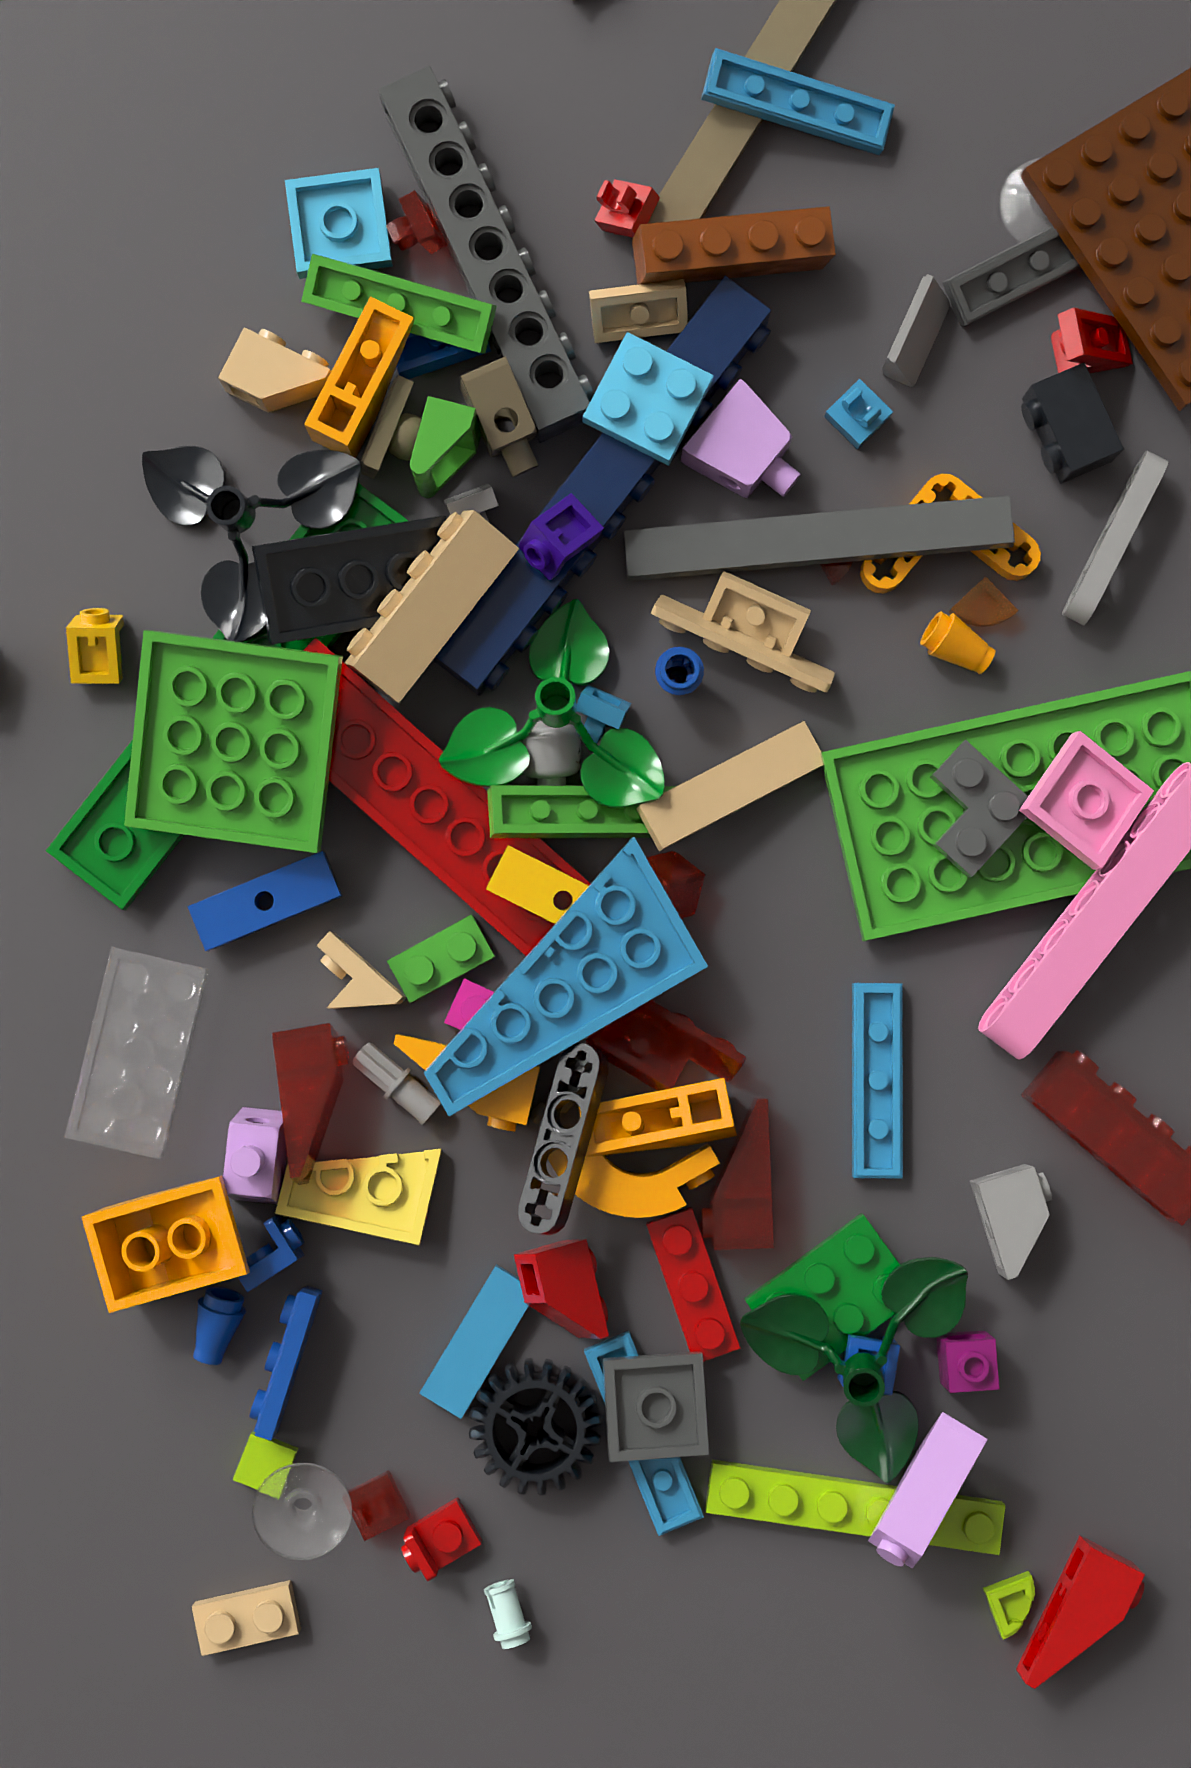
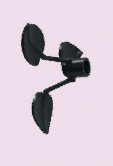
[142,446,362,642]

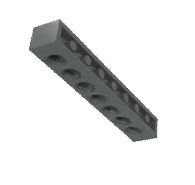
[378,66,594,443]

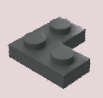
[930,739,1028,878]

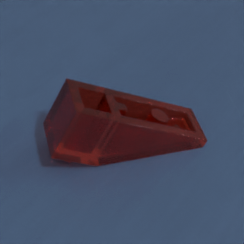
[272,1023,349,1185]
[701,1097,774,1250]

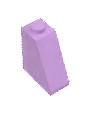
[868,1412,987,1568]

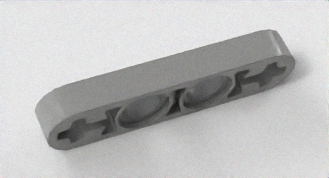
[1062,450,1169,626]

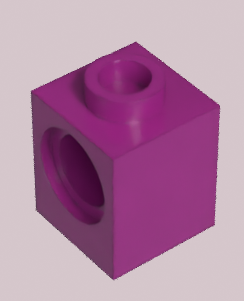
[936,1330,1000,1393]

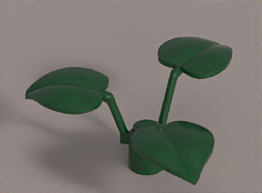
[740,1257,968,1483]

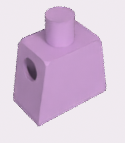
[681,379,801,498]
[223,1107,292,1204]

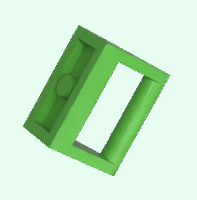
[410,396,481,498]

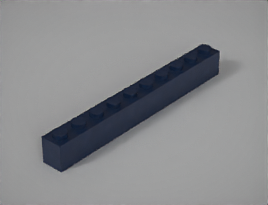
[434,276,771,696]

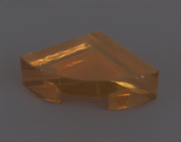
[949,576,1019,627]

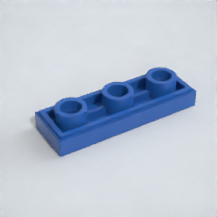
[187,851,343,952]
[249,1285,323,1441]

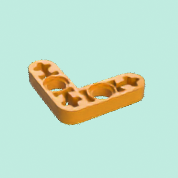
[860,473,1041,594]

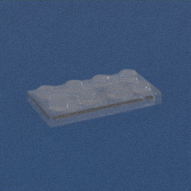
[65,947,209,1160]

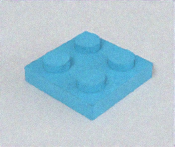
[285,168,393,279]
[582,332,714,466]

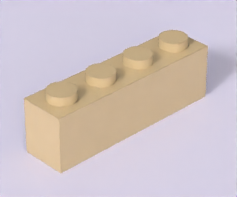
[345,510,519,703]

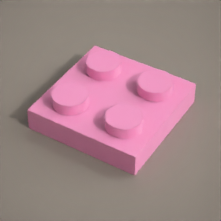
[1019,731,1154,870]

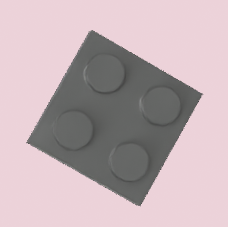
[603,1351,709,1462]

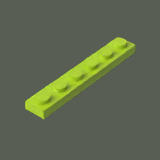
[705,1459,1006,1555]

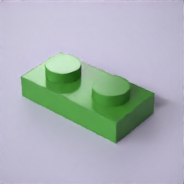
[387,914,495,1003]

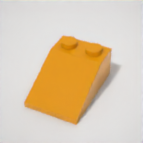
[82,1176,250,1313]

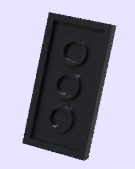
[252,515,446,645]

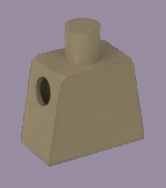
[460,356,539,477]

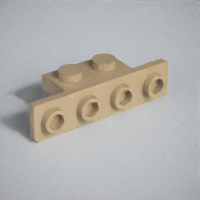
[651,571,835,693]

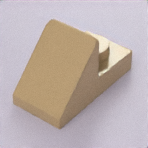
[317,931,406,1009]

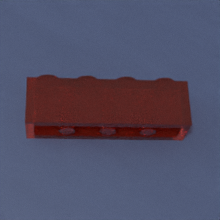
[1021,1050,1191,1226]

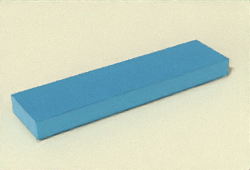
[701,48,895,155]
[852,983,903,1178]
[584,1331,704,1536]

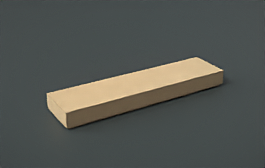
[636,721,823,851]

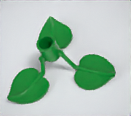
[439,599,664,808]

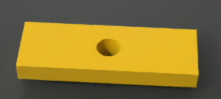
[486,845,588,924]

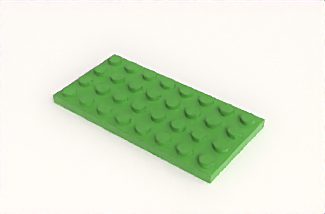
[821,671,1191,941]

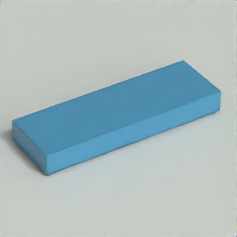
[419,1264,529,1419]

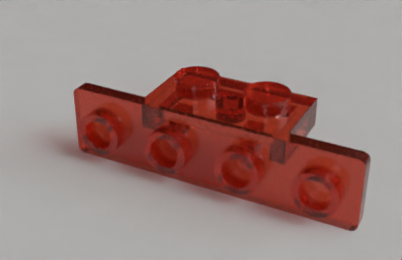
[585,999,746,1091]

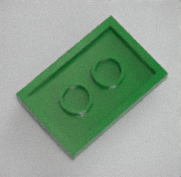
[744,1213,900,1381]

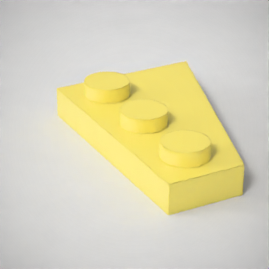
[275,1149,442,1246]

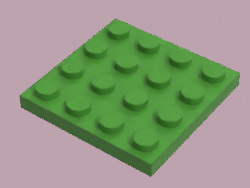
[124,630,343,853]

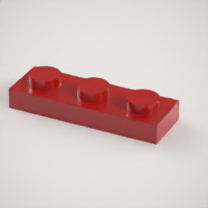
[646,1207,741,1361]

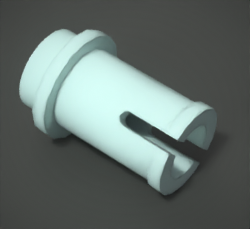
[484,1579,532,1649]

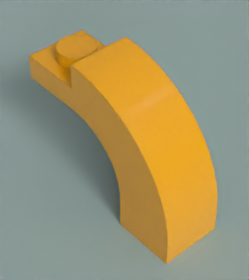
[548,1143,720,1218]

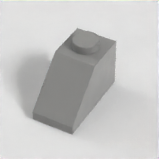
[970,1164,1052,1280]

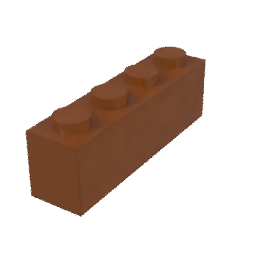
[632,206,836,285]

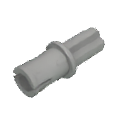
[352,1043,441,1125]

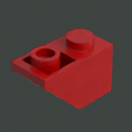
[514,1239,609,1339]

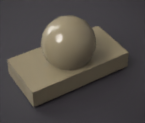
[360,375,421,479]

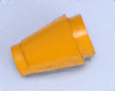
[920,611,996,674]

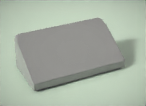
[881,274,950,387]

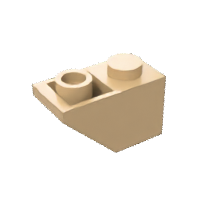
[218,327,331,413]

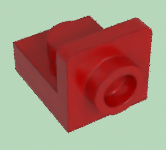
[401,1497,482,1581]

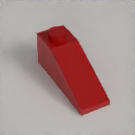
[1016,1535,1145,1689]

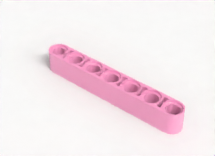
[978,762,1191,1060]

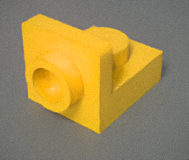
[66,608,124,684]

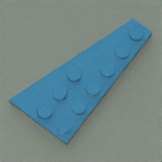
[424,837,708,1116]

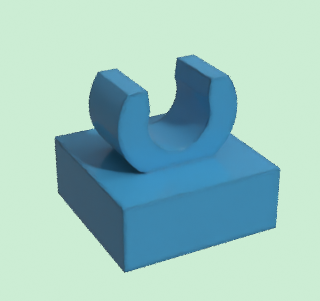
[824,379,893,450]
[576,685,632,744]

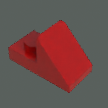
[1051,307,1133,373]

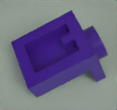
[518,493,604,580]

